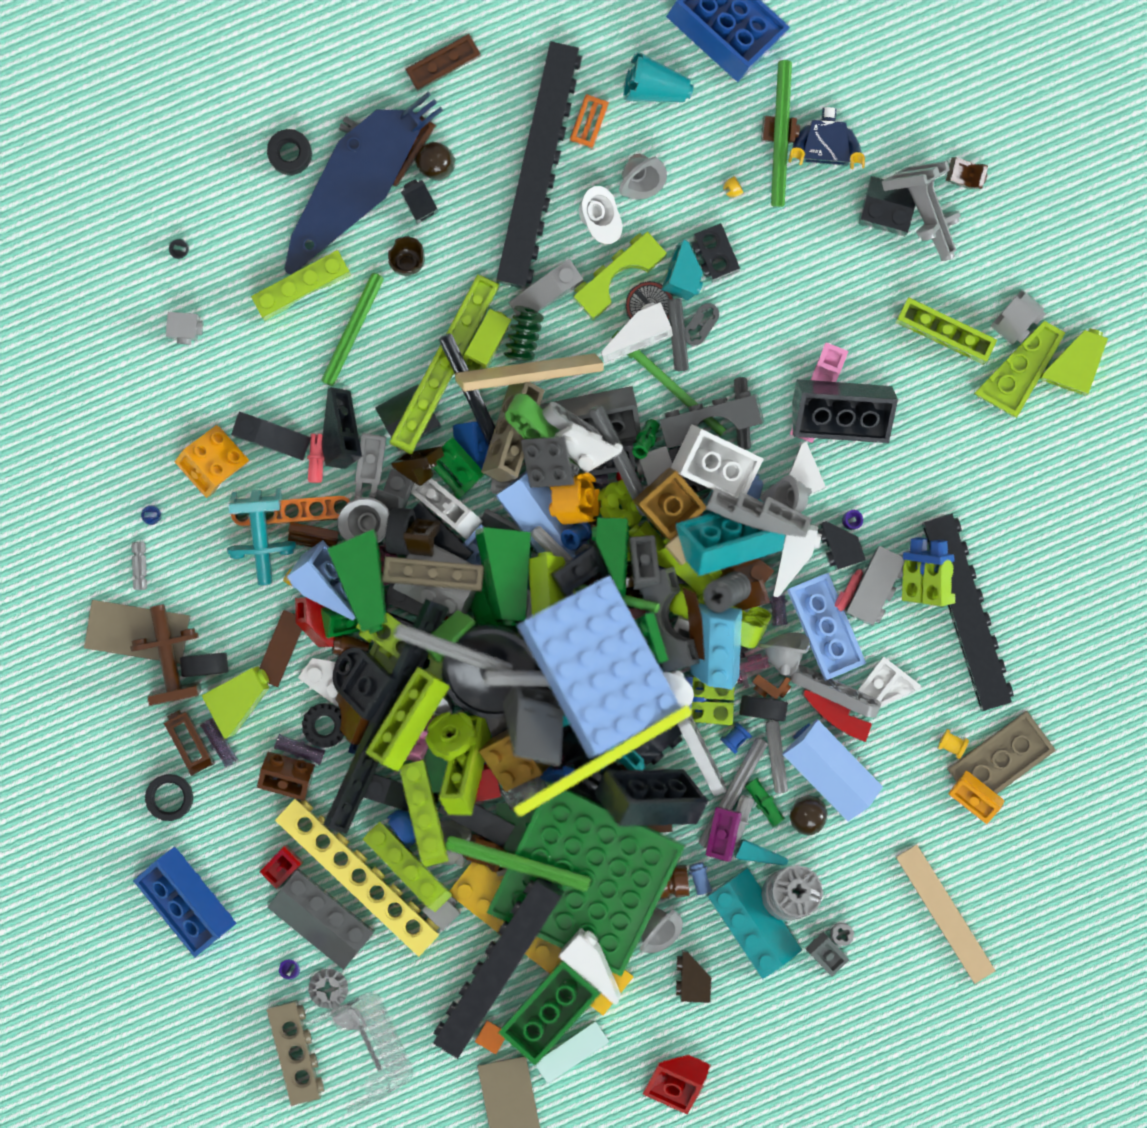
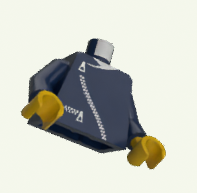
[788,107,865,169]

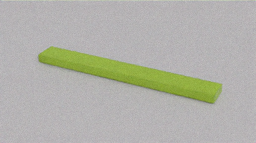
[389,274,500,454]

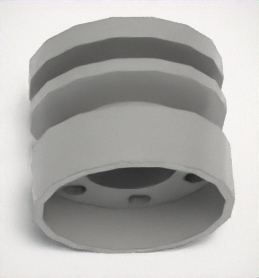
[762,865,823,921]

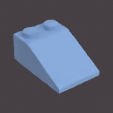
[287,540,356,620]

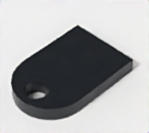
[332,648,396,721]

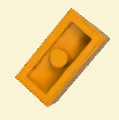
[948,771,1005,824]

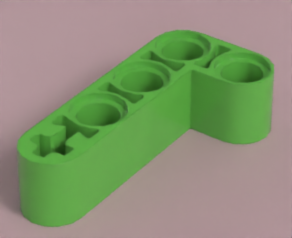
[505,393,579,467]

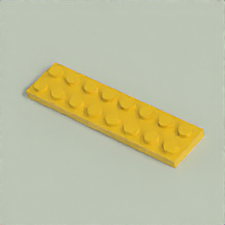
[450,862,634,1015]

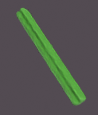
[322,273,384,386]

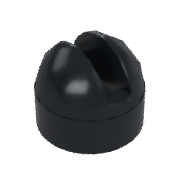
[169,239,189,259]

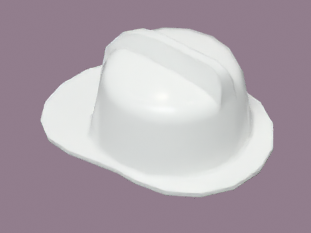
[579,186,623,244]

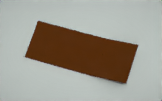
[682,587,705,661]

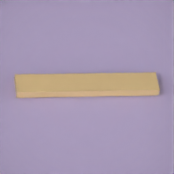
[455,353,604,391]
[896,844,996,984]

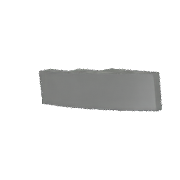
[706,487,812,537]

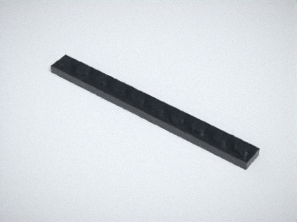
[323,598,449,834]

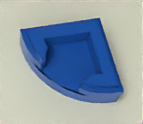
[540,766,575,783]

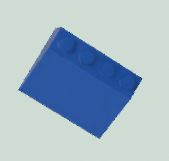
[666,0,790,82]

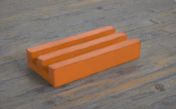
[570,94,609,149]

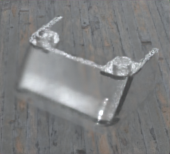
[306,992,414,1114]

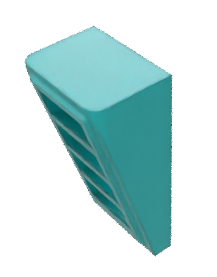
[735,839,788,866]

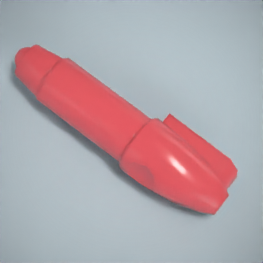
[835,569,863,611]

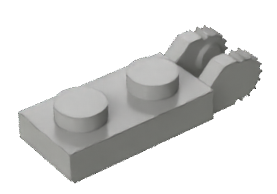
[354,433,387,499]

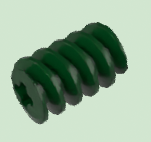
[504,306,544,361]

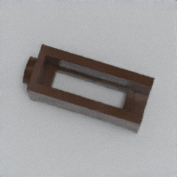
[163,710,215,776]

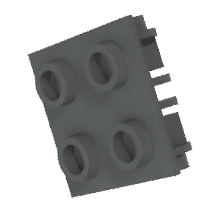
[521,436,579,488]

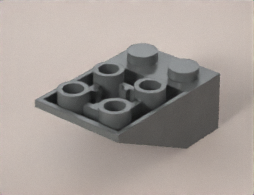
[502,686,564,766]

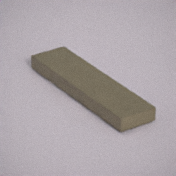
[382,557,484,592]

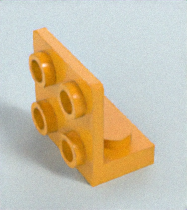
[175,425,249,498]

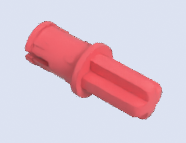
[307,434,324,483]

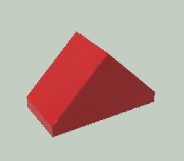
[260,845,304,890]

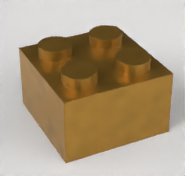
[633,467,706,541]
[479,730,551,792]

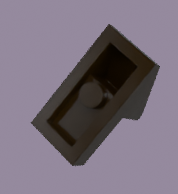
[391,446,444,486]
[404,519,440,556]

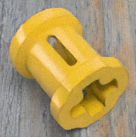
[937,729,969,759]

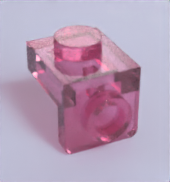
[737,654,770,688]

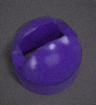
[842,510,863,530]
[279,959,300,980]

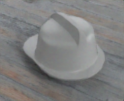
[763,475,812,513]

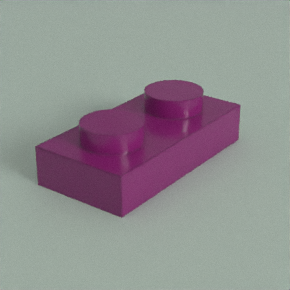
[705,807,742,862]

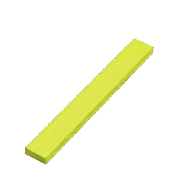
[514,705,693,816]

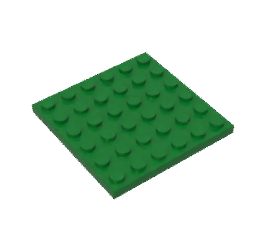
[487,781,685,977]

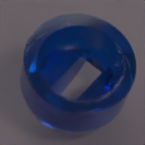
[141,505,162,525]

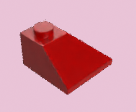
[643,1055,711,1115]

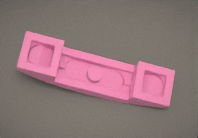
[790,342,849,443]

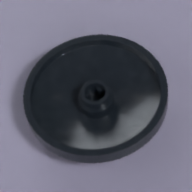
[442,625,541,719]

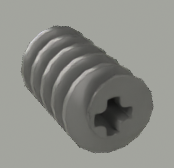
[703,571,751,613]

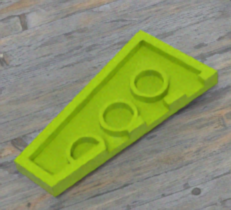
[974,321,1065,418]

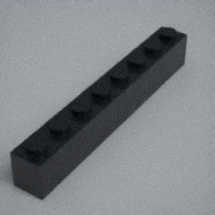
[922,514,1014,711]
[433,877,565,1059]

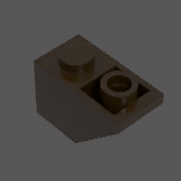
[676,950,712,1003]

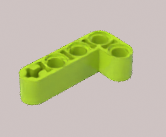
[669,584,772,648]

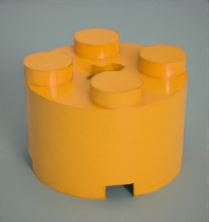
[549,472,601,525]

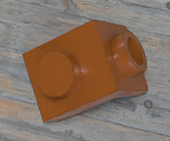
[752,674,791,700]

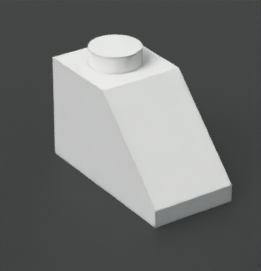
[789,442,826,495]

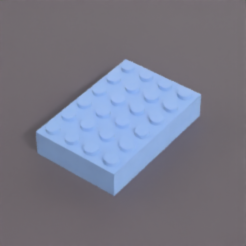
[517,576,681,759]

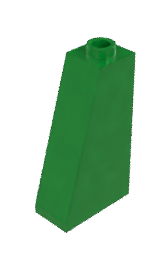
[475,527,531,627]
[327,529,387,634]

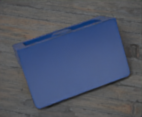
[453,422,489,469]

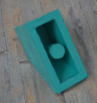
[661,240,703,301]

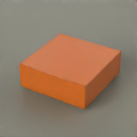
[475,1020,505,1054]

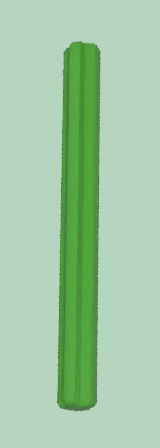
[771,60,792,207]
[445,836,590,891]

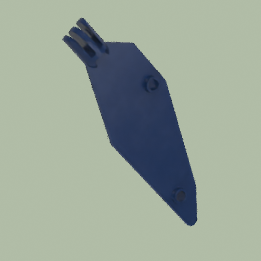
[285,91,444,274]

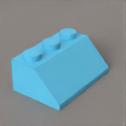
[690,604,742,689]

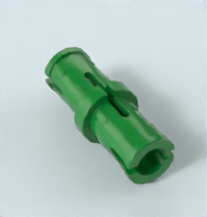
[632,419,660,459]
[745,778,785,827]

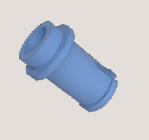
[688,862,712,895]

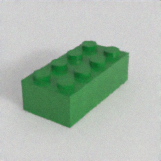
[498,960,601,1066]

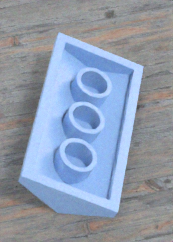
[495,470,589,558]
[787,573,866,681]
[782,719,883,822]

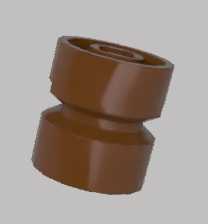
[660,864,690,899]

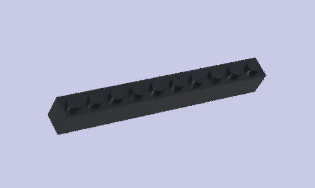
[496,41,583,289]

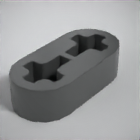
[685,303,719,346]

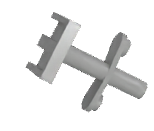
[882,161,961,261]

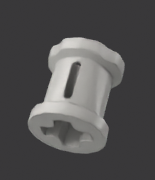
[830,922,854,946]

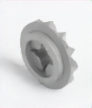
[308,969,348,1009]

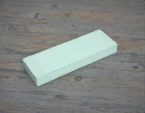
[536,1021,609,1084]

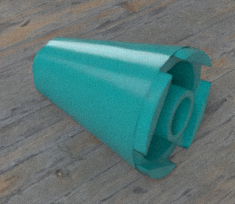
[623,52,694,103]

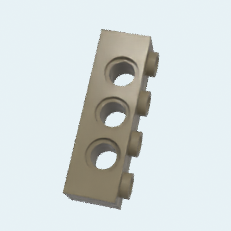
[481,382,545,483]
[266,1000,325,1106]

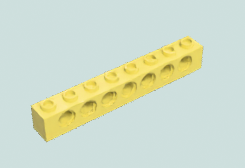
[275,799,440,957]

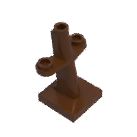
[130,604,201,706]

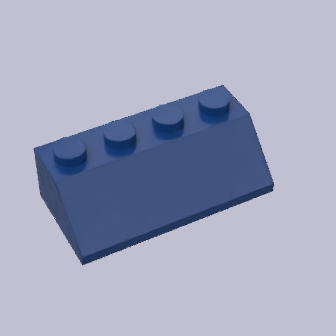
[133,846,237,958]

